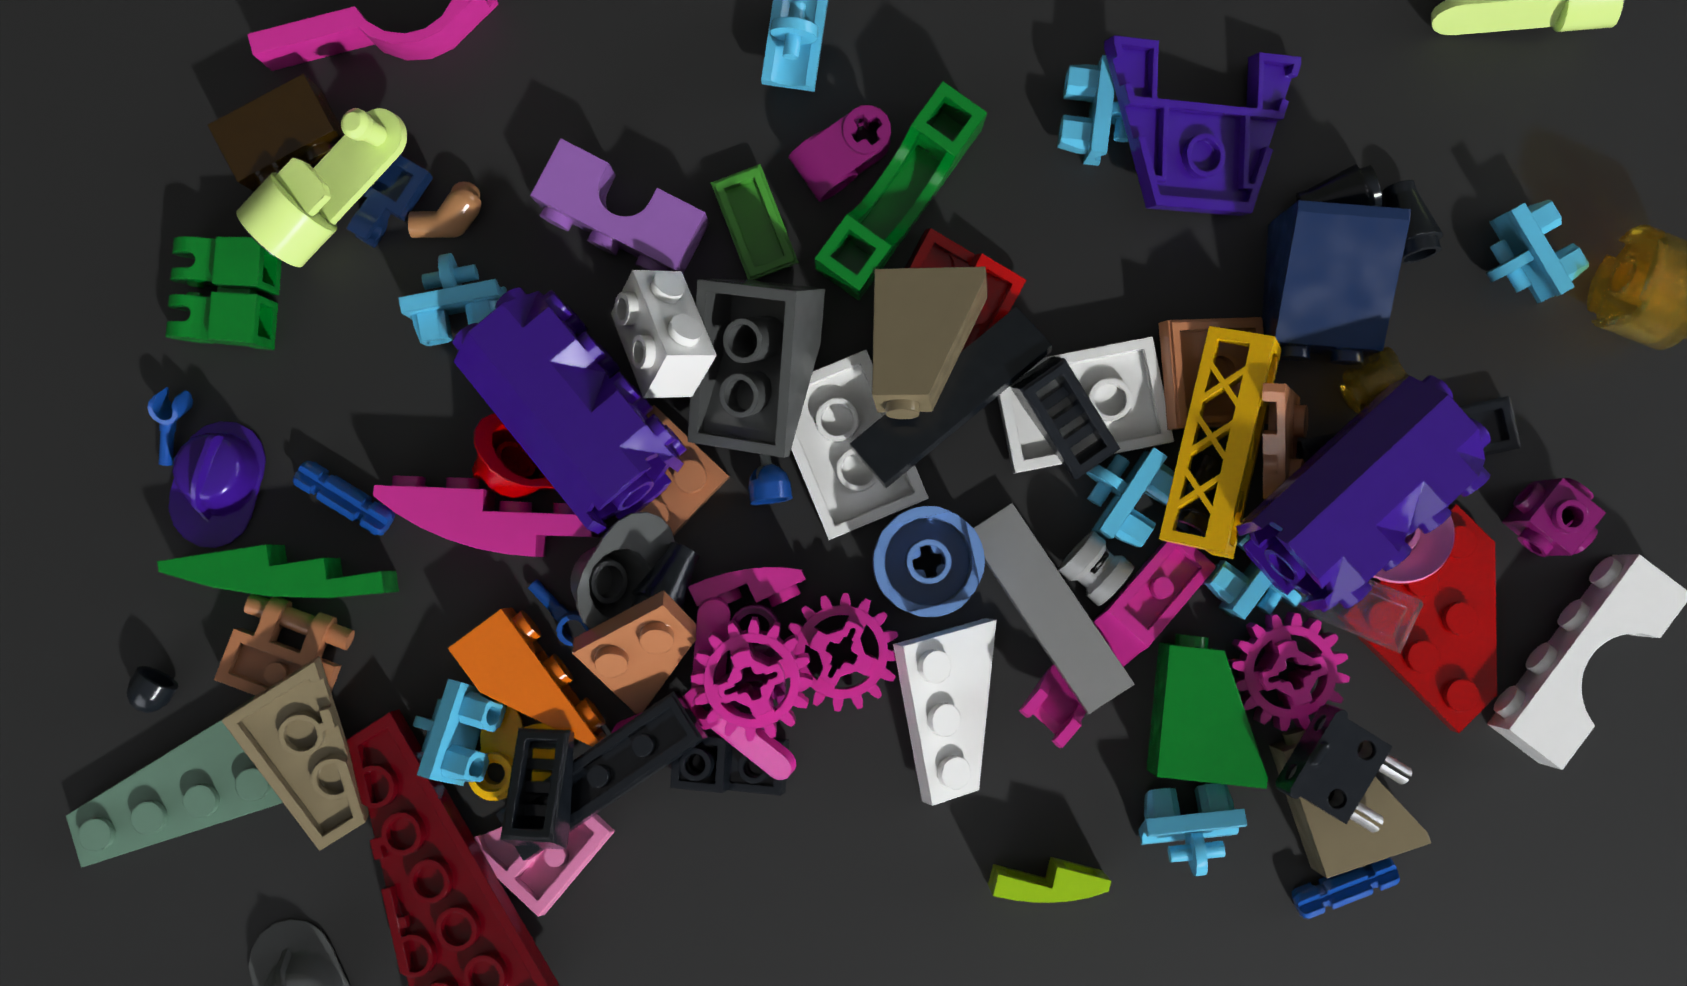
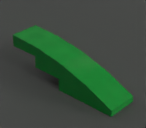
[157,544,399,598]

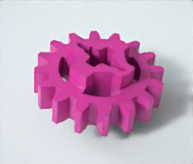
[788,593,898,712]
[1228,612,1350,731]
[691,617,813,741]

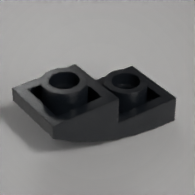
[670,734,789,796]

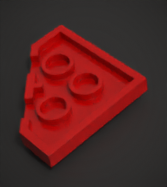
[1338,504,1497,733]

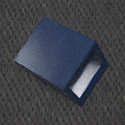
[1262,200,1411,365]

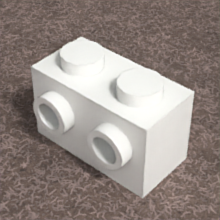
[611,270,717,398]

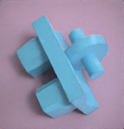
[761,0,828,92]
[1057,55,1128,166]
[1486,199,1589,304]
[398,253,507,346]
[1086,447,1174,547]
[1204,533,1302,620]
[412,679,506,786]
[1138,783,1247,876]

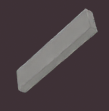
[974,503,1135,715]

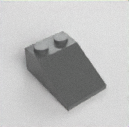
[688,277,825,458]

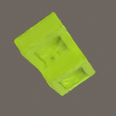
[988,857,1111,903]

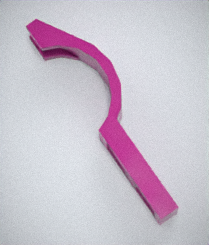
[248,0,499,71]
[1018,531,1217,748]

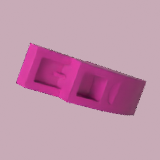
[373,475,600,557]

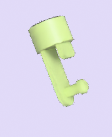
[1431,0,1625,35]
[236,108,407,267]

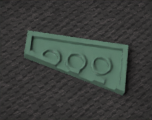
[66,720,283,868]

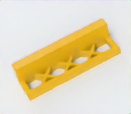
[1159,326,1282,559]

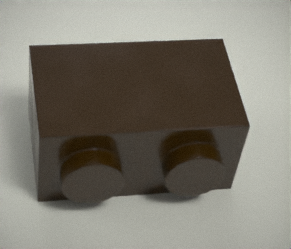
[207,74,345,192]

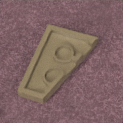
[221,656,369,851]

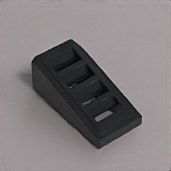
[1010,356,1120,480]
[500,728,574,849]

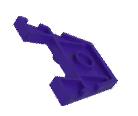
[1104,35,1301,216]

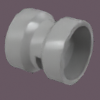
[1058,530,1134,606]

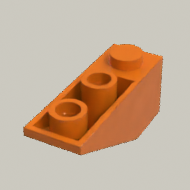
[448,607,607,747]

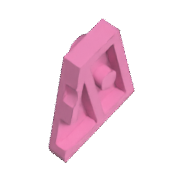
[474,814,615,917]

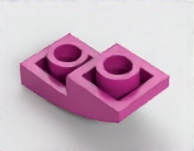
[688,567,807,607]

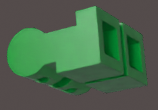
[165,236,282,350]

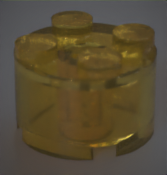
[1587,224,1687,350]

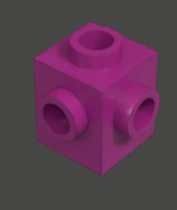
[1502,478,1606,557]

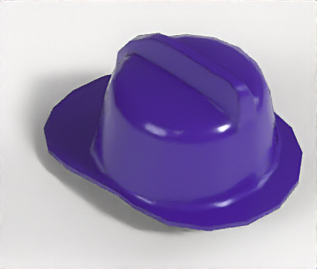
[169,421,266,548]

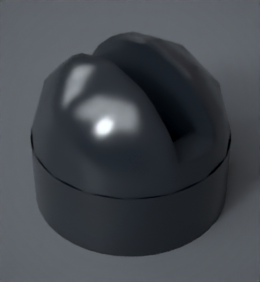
[126,666,179,713]

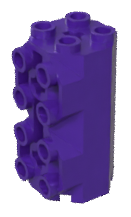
[452,287,687,534]
[1236,375,1491,612]

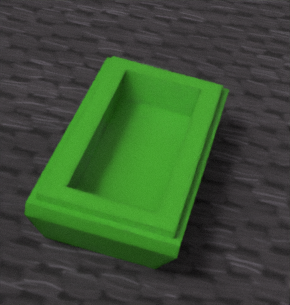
[711,164,799,280]

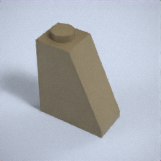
[872,267,987,419]
[1269,727,1431,878]

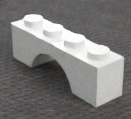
[1487,554,1687,770]

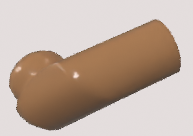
[408,181,481,238]

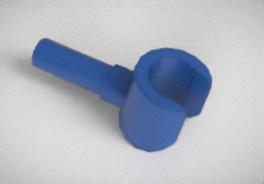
[147,387,193,466]
[528,580,590,646]

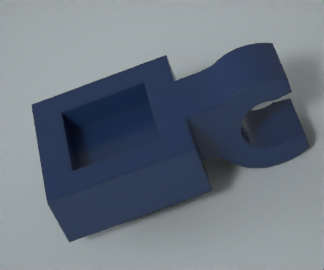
[347,155,433,248]

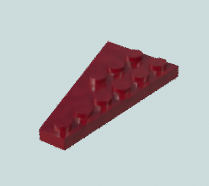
[347,709,560,986]

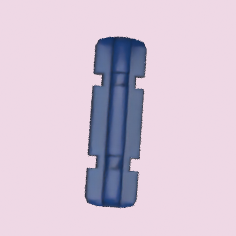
[293,461,395,535]
[1291,858,1400,919]

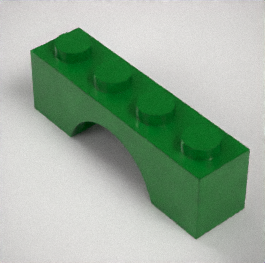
[815,81,988,301]

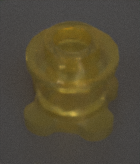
[1340,346,1409,413]

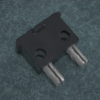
[1275,704,1412,833]

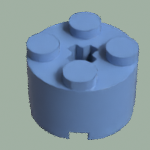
[872,506,985,617]

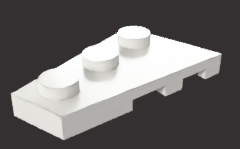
[893,618,997,806]

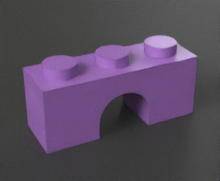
[530,138,710,274]

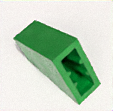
[1146,634,1268,789]

